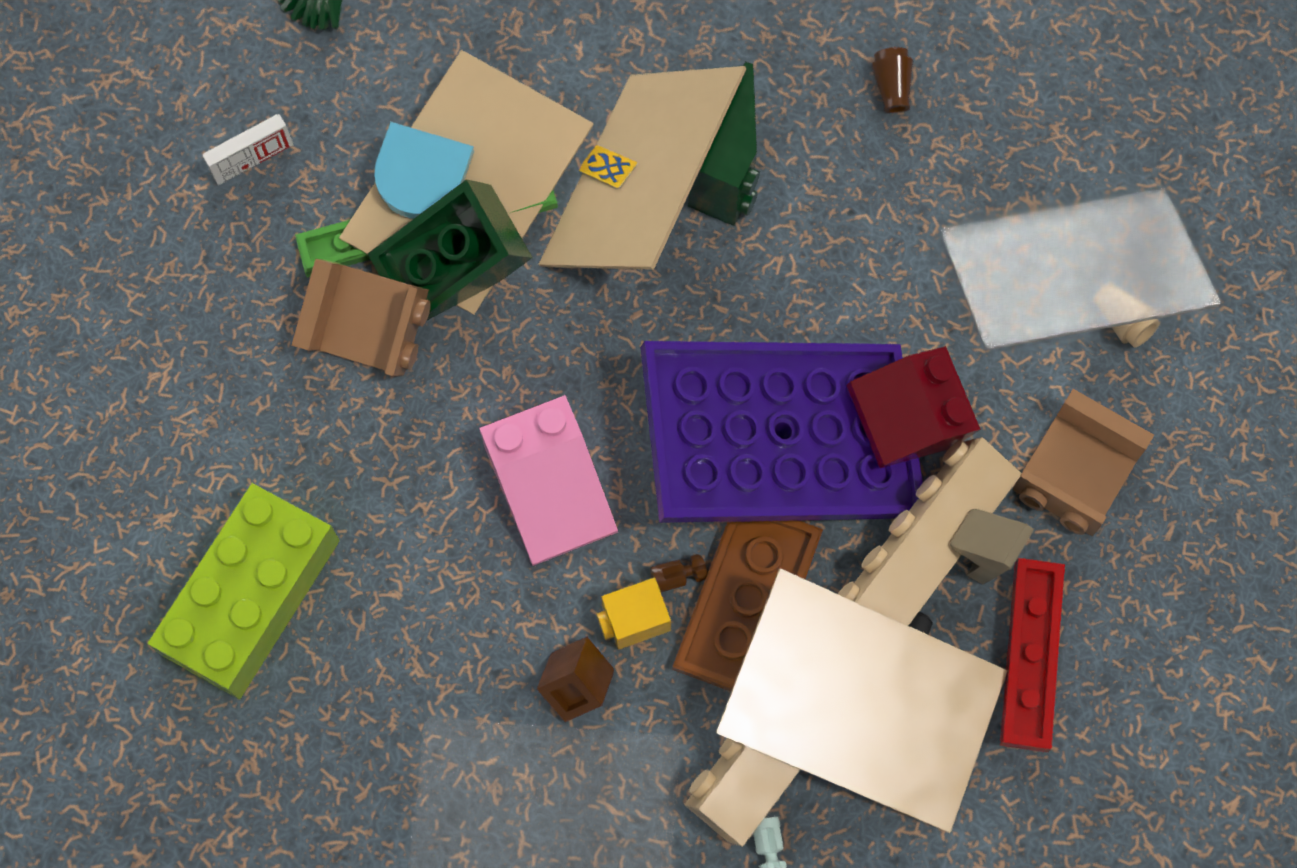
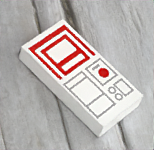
[202,114,294,185]

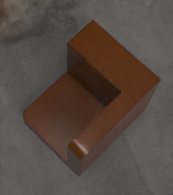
[537,636,614,722]

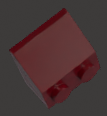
[846,346,981,468]

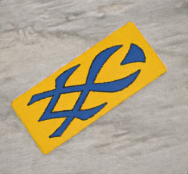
[579,145,638,188]

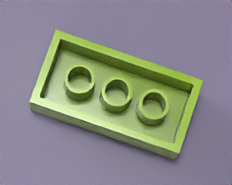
[147,483,340,700]

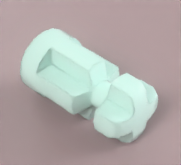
[753,817,787,868]

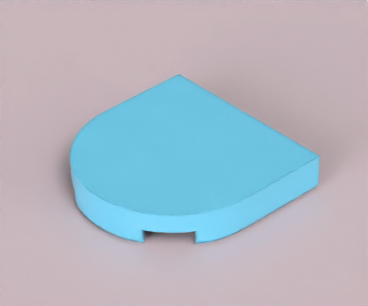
[375,122,474,219]

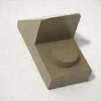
[950,509,1034,585]

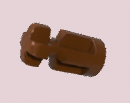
[650,554,707,593]

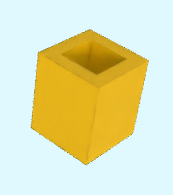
[596,577,671,650]

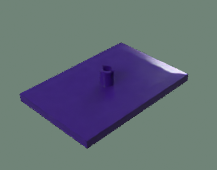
[640,341,923,523]

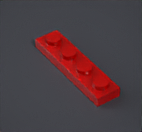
[1000,558,1065,753]

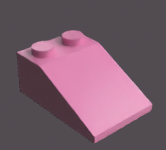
[479,395,618,566]

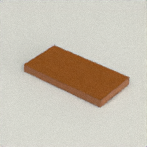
[672,520,823,692]

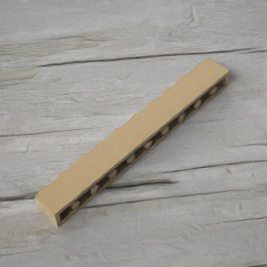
[684,437,1022,847]

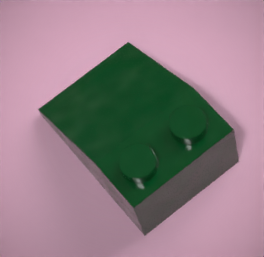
[688,61,760,226]
[368,179,533,320]

